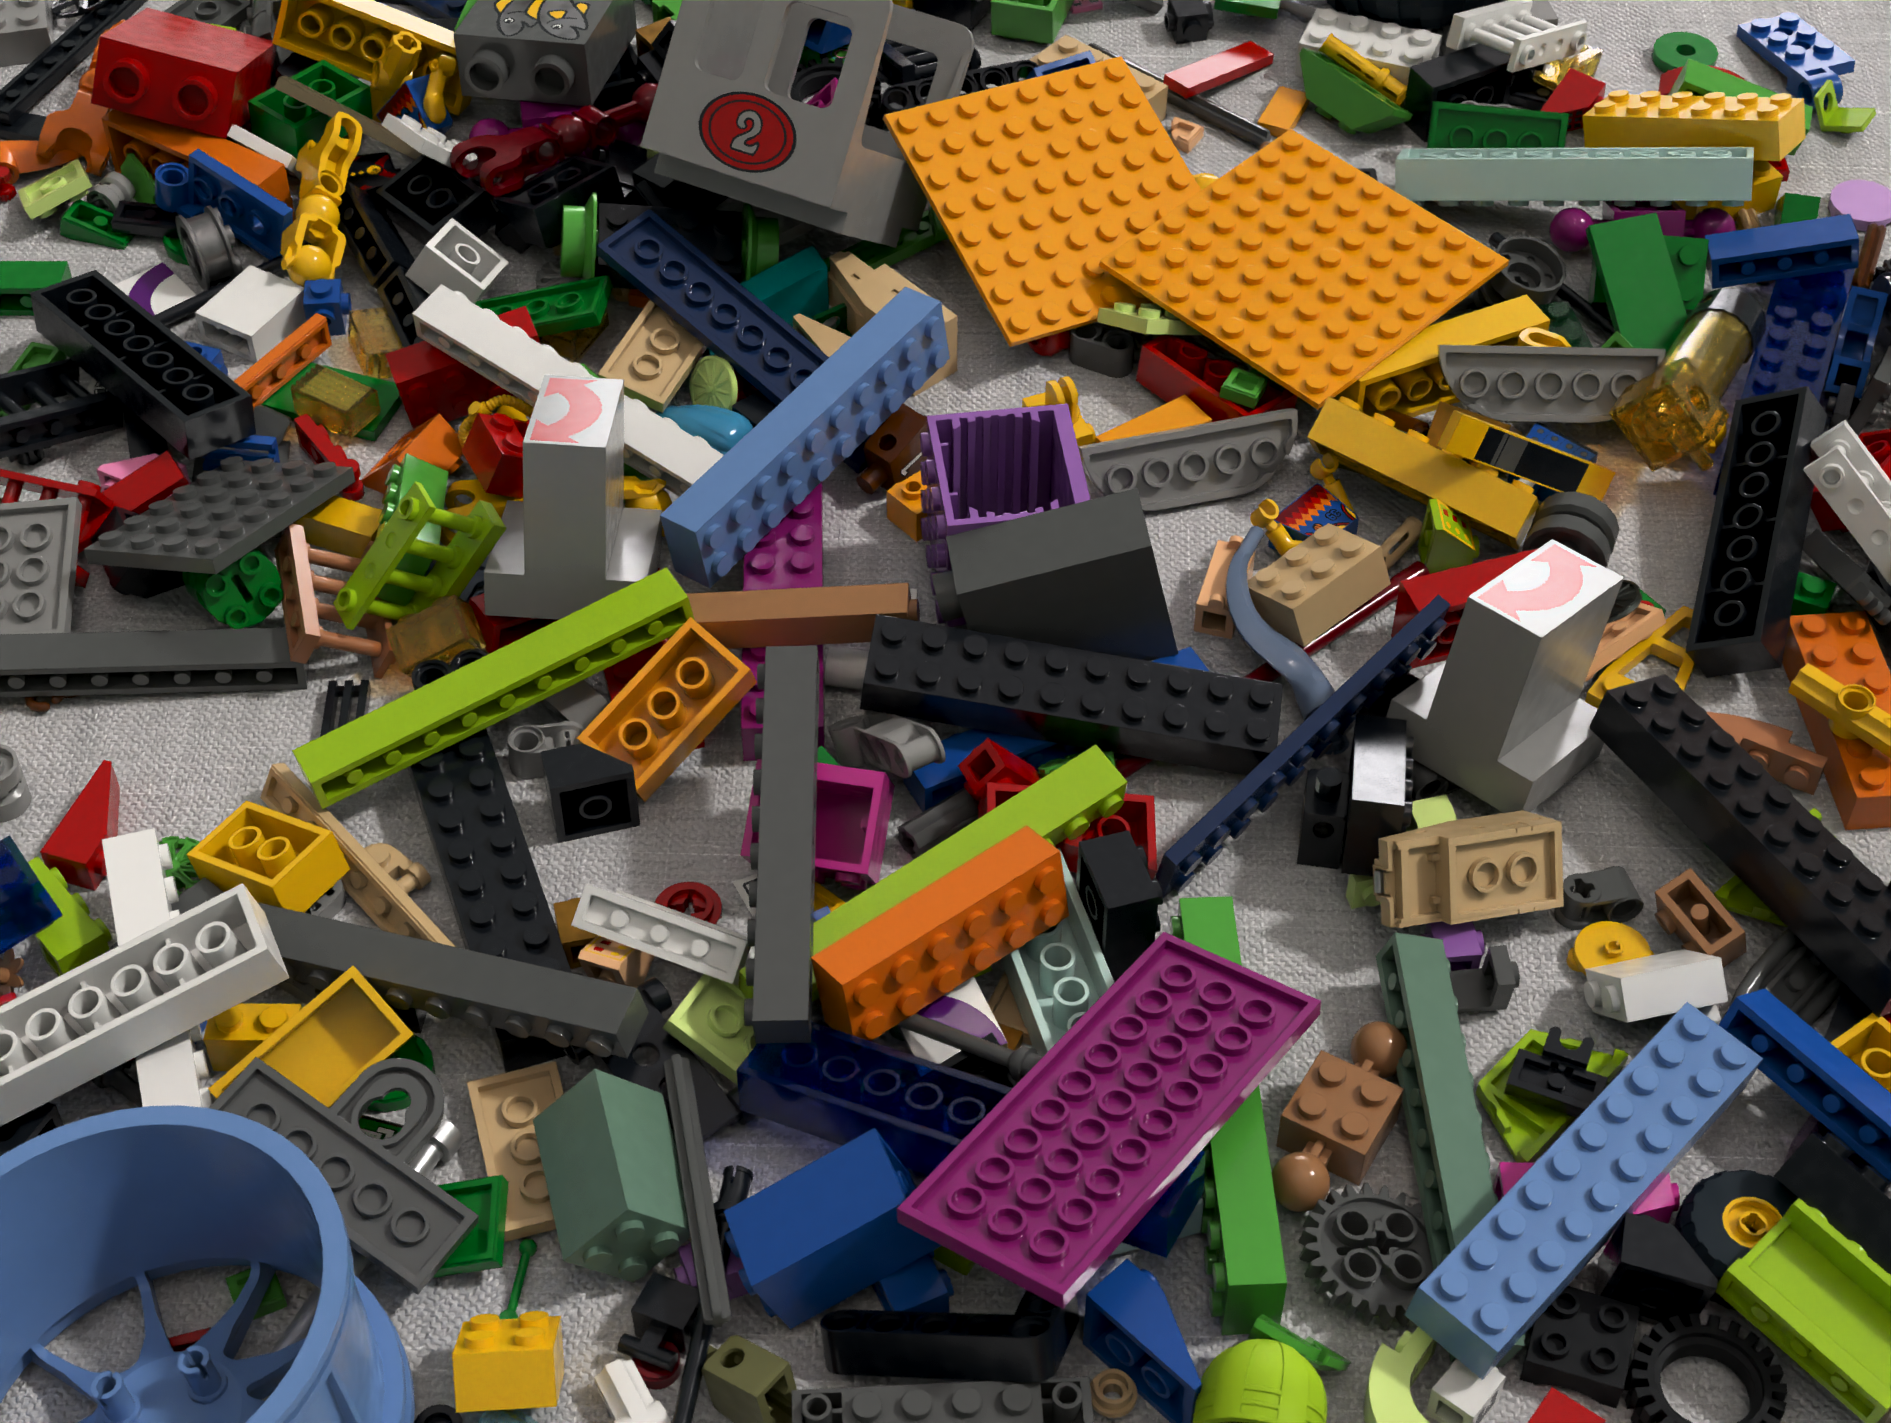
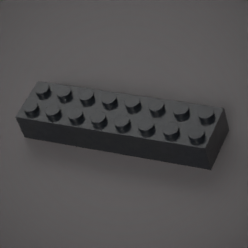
[30,270,256,460]
[1685,386,1827,678]

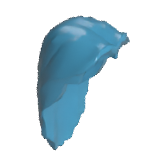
[655,405,753,455]

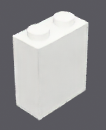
[195,265,306,363]
[1584,949,1728,1023]

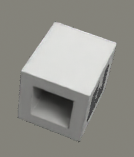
[1426,1358,1506,1423]

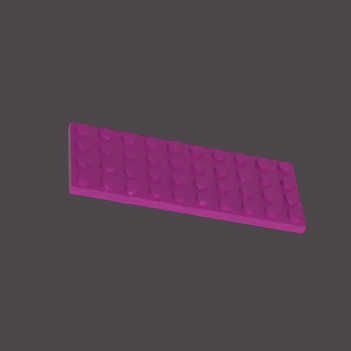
[897,932,1321,1309]

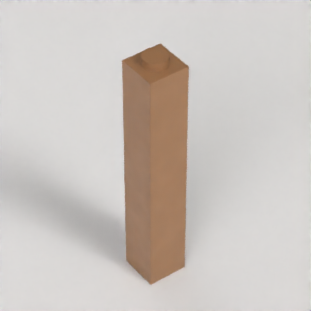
[668,583,920,649]

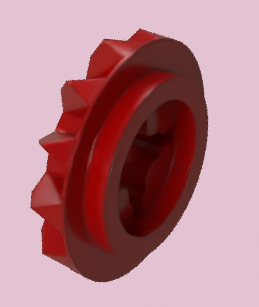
[654,882,722,924]

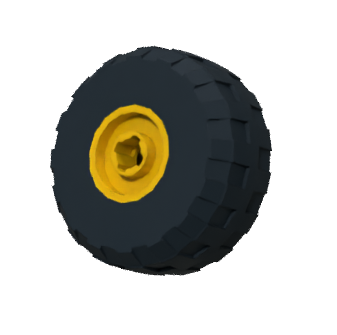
[1674,1169,1804,1311]

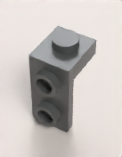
[1450,945,1520,1014]

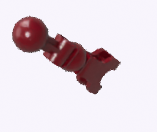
[450,83,658,196]

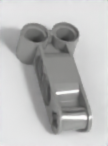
[828,710,946,779]

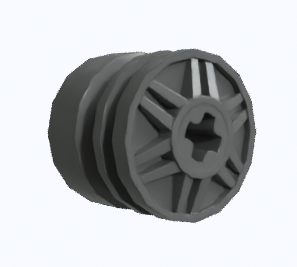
[1474,236,1566,314]

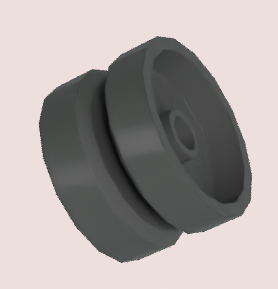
[1522,492,1619,568]

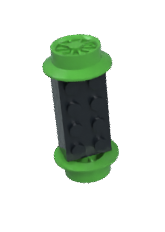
[560,192,779,289]

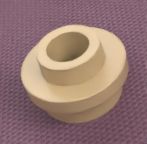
[1090,1369,1138,1418]

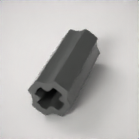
[897,787,979,859]

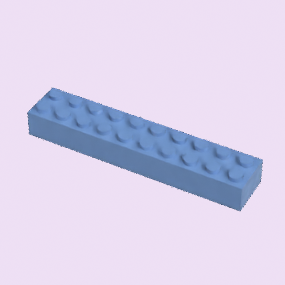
[660,287,950,588]
[1404,1002,1763,1380]

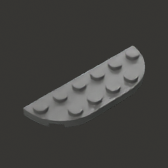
[1438,345,1666,423]
[1078,408,1298,511]

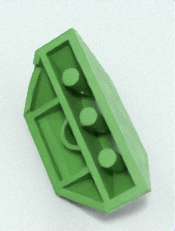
[1299,47,1413,135]

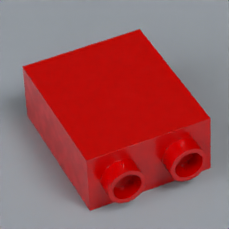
[91,8,277,139]

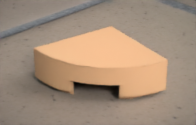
[1170,117,1204,154]

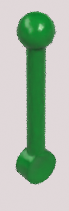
[499,1238,537,1319]

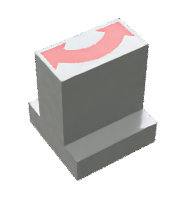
[484,375,662,620]
[1386,539,1624,813]

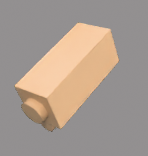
[1194,535,1255,639]

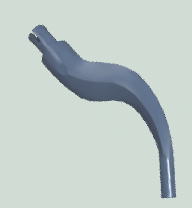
[1226,526,1350,755]

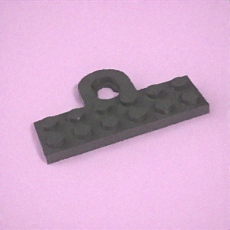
[209,1057,479,1295]

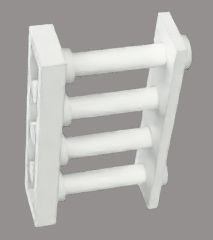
[1446,0,1588,73]
[1803,420,1891,586]
[571,883,755,985]

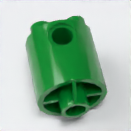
[182,548,283,629]

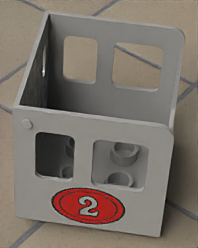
[640,0,974,248]

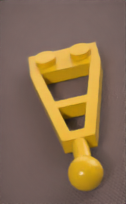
[1585,605,1695,709]

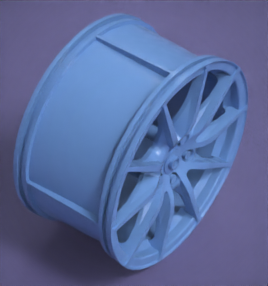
[0,1105,415,1423]

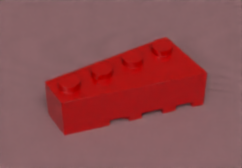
[1136,335,1297,422]

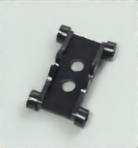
[562,977,760,1142]

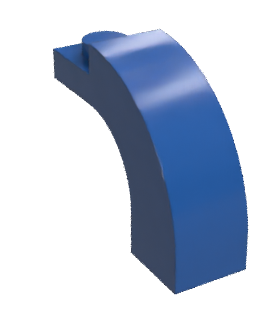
[1824,286,1888,399]

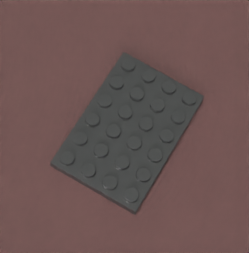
[84,456,355,574]

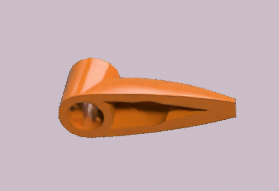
[0,140,82,184]

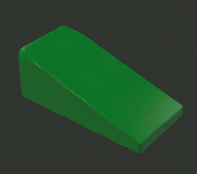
[60,199,136,250]

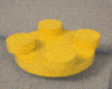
[1566,921,1654,976]

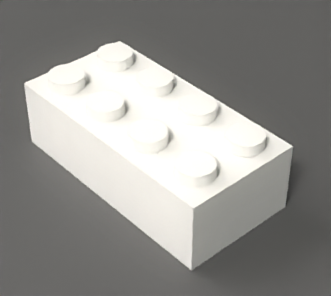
[1295,8,1442,99]

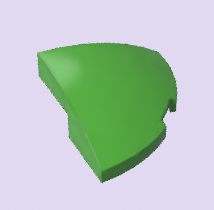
[1247,1314,1351,1371]

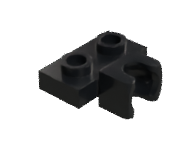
[1504,1026,1608,1118]

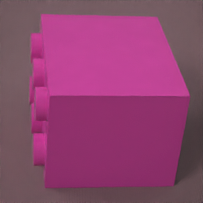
[740,759,895,891]

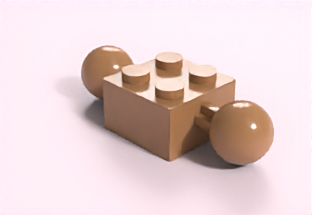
[1272,1021,1407,1212]

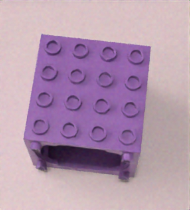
[920,403,1091,627]

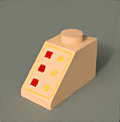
[578,935,655,988]

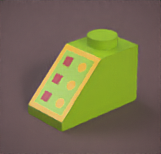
[1417,498,1480,574]

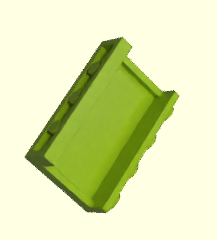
[1715,1199,1891,1423]

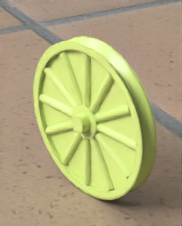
[689,355,738,411]

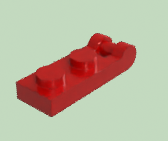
[294,413,365,501]

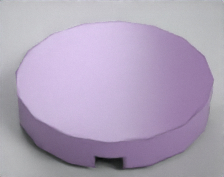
[1827,180,1891,232]

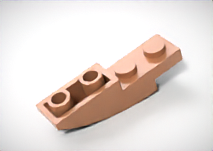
[1707,712,1828,795]

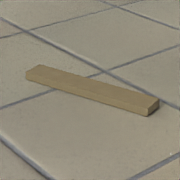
[274,76,422,160]

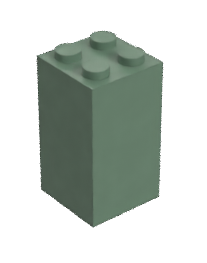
[533,1068,690,1282]

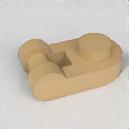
[364,843,431,895]

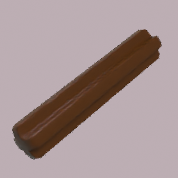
[1849,223,1887,290]

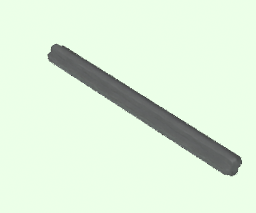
[1088,43,1272,147]
[663,1054,732,1328]

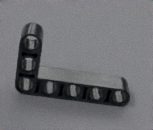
[880,60,1039,123]
[820,1290,1079,1382]

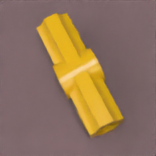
[370,31,422,123]
[1788,663,1891,758]

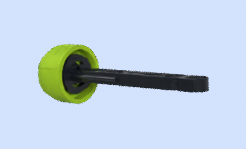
[1193,1339,1327,1423]

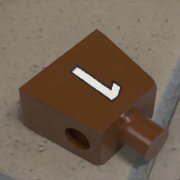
[856,403,927,495]

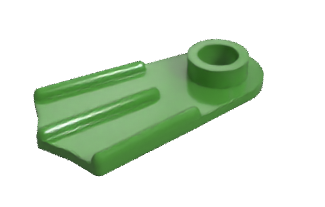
[121,153,156,204]

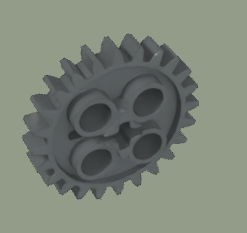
[1299,1183,1433,1329]

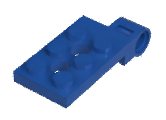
[1737,12,1856,110]
[155,149,293,260]

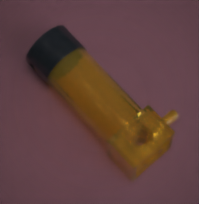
[1609,288,1766,472]

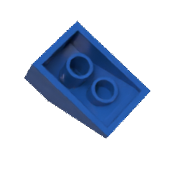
[1082,1259,1202,1423]

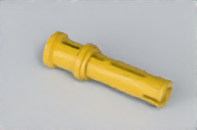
[1318,33,1407,106]

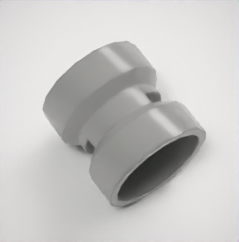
[87,171,136,214]

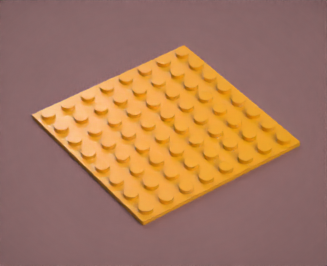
[883,56,1201,347]
[1099,129,1509,410]

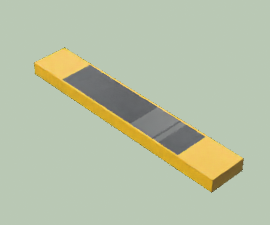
[1437,410,1616,501]

